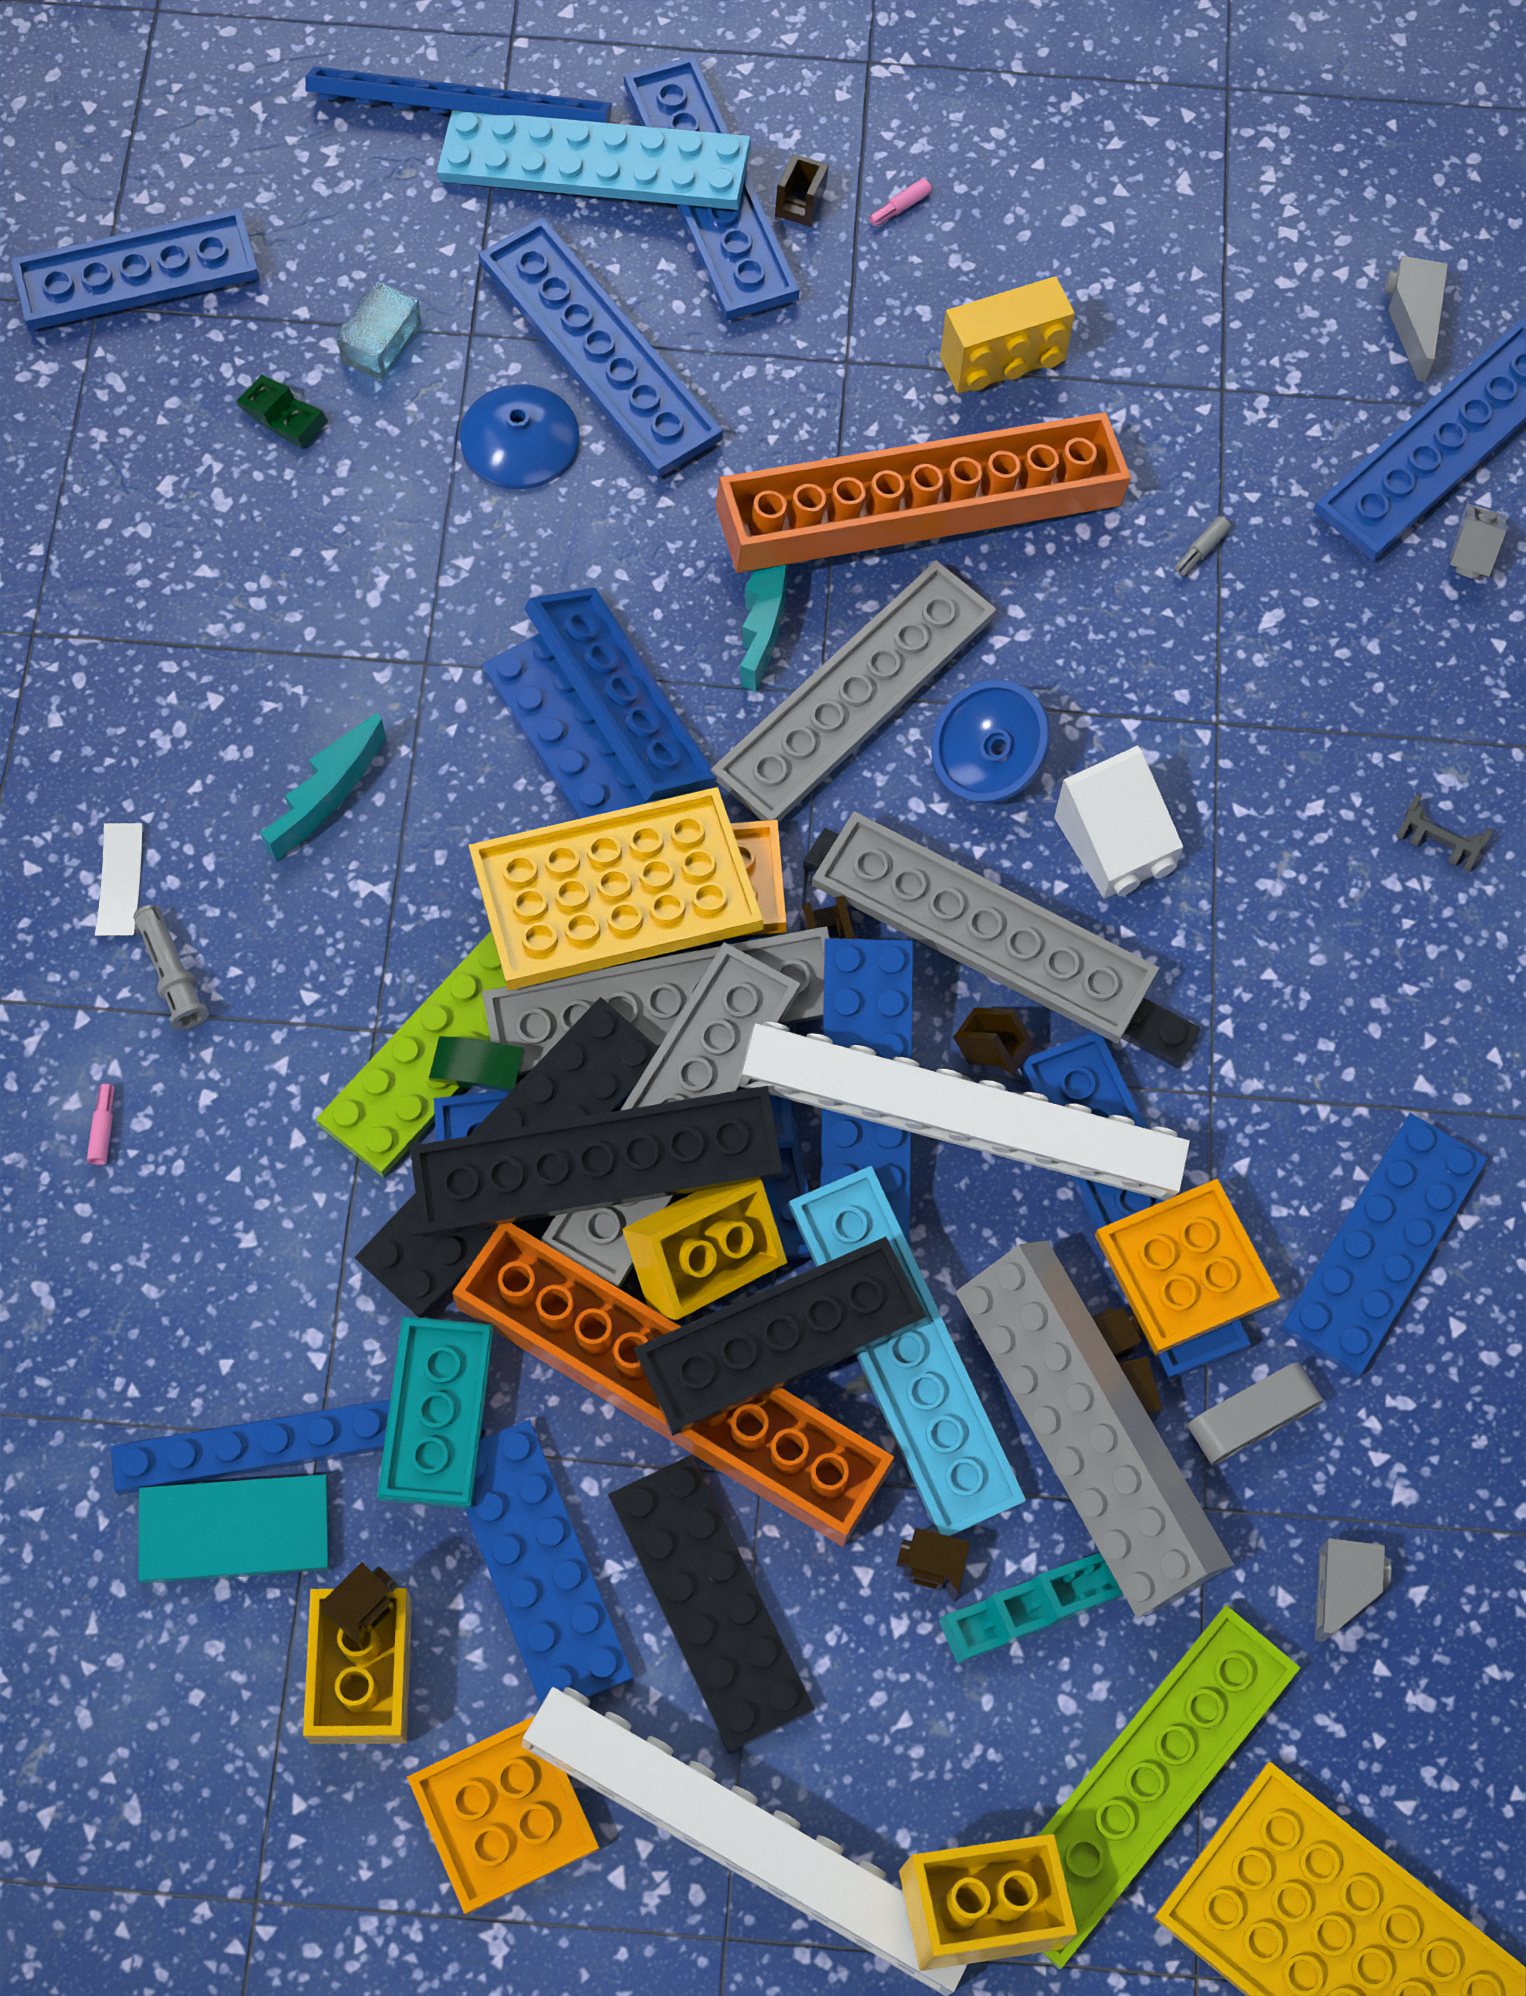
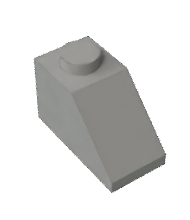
[1450,503,1507,579]
[1315,1538,1391,1642]

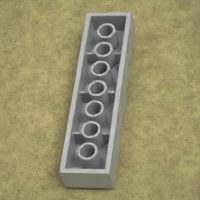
[955,1240,1234,1618]

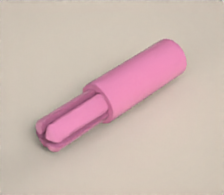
[869,178,932,227]
[87,1084,115,1165]

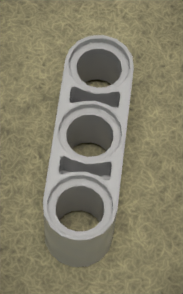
[1187,1361,1324,1466]

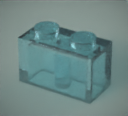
[336,281,422,381]

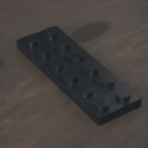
[634,1236,927,1436]
[608,1455,815,1754]

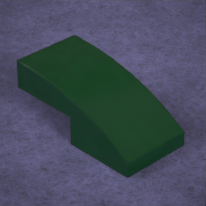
[236,375,328,449]
[429,1036,525,1093]

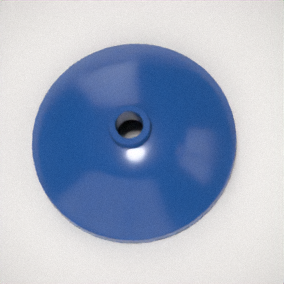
[460,384,579,489]
[931,679,1051,803]

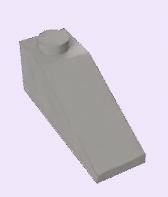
[1384,256,1448,382]

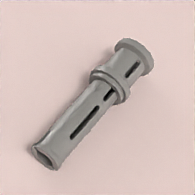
[133,905,209,1030]

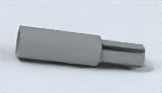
[1175,516,1231,576]

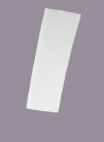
[95,823,142,936]

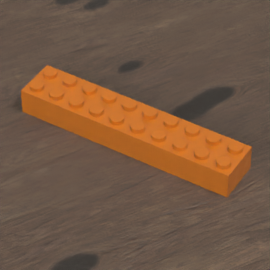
[715,412,1131,573]
[452,1223,894,1547]

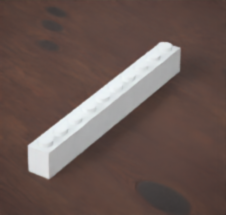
[737,1022,1190,1200]
[521,1687,967,1996]

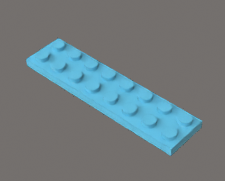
[437,110,752,210]
[788,1166,1026,1536]

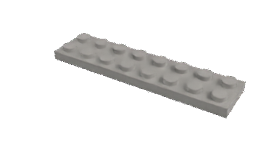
[711,560,997,822]
[812,811,1160,1044]
[482,926,829,1075]
[540,942,801,1289]

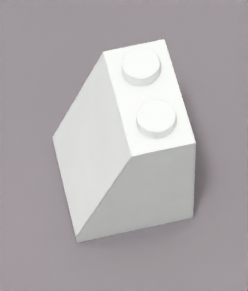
[1054,745,1183,899]

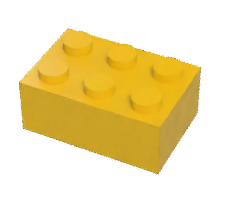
[940,276,1075,394]
[622,1179,787,1320]
[303,1588,412,1744]
[899,1834,1078,1971]

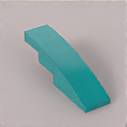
[740,564,787,692]
[260,712,386,862]
[938,1552,1124,1665]

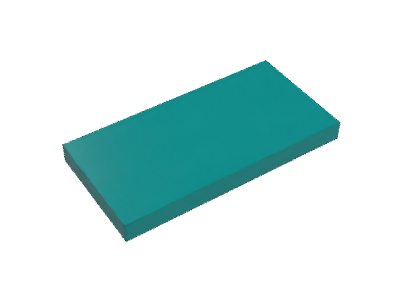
[377,1316,494,1509]
[138,1474,330,1584]

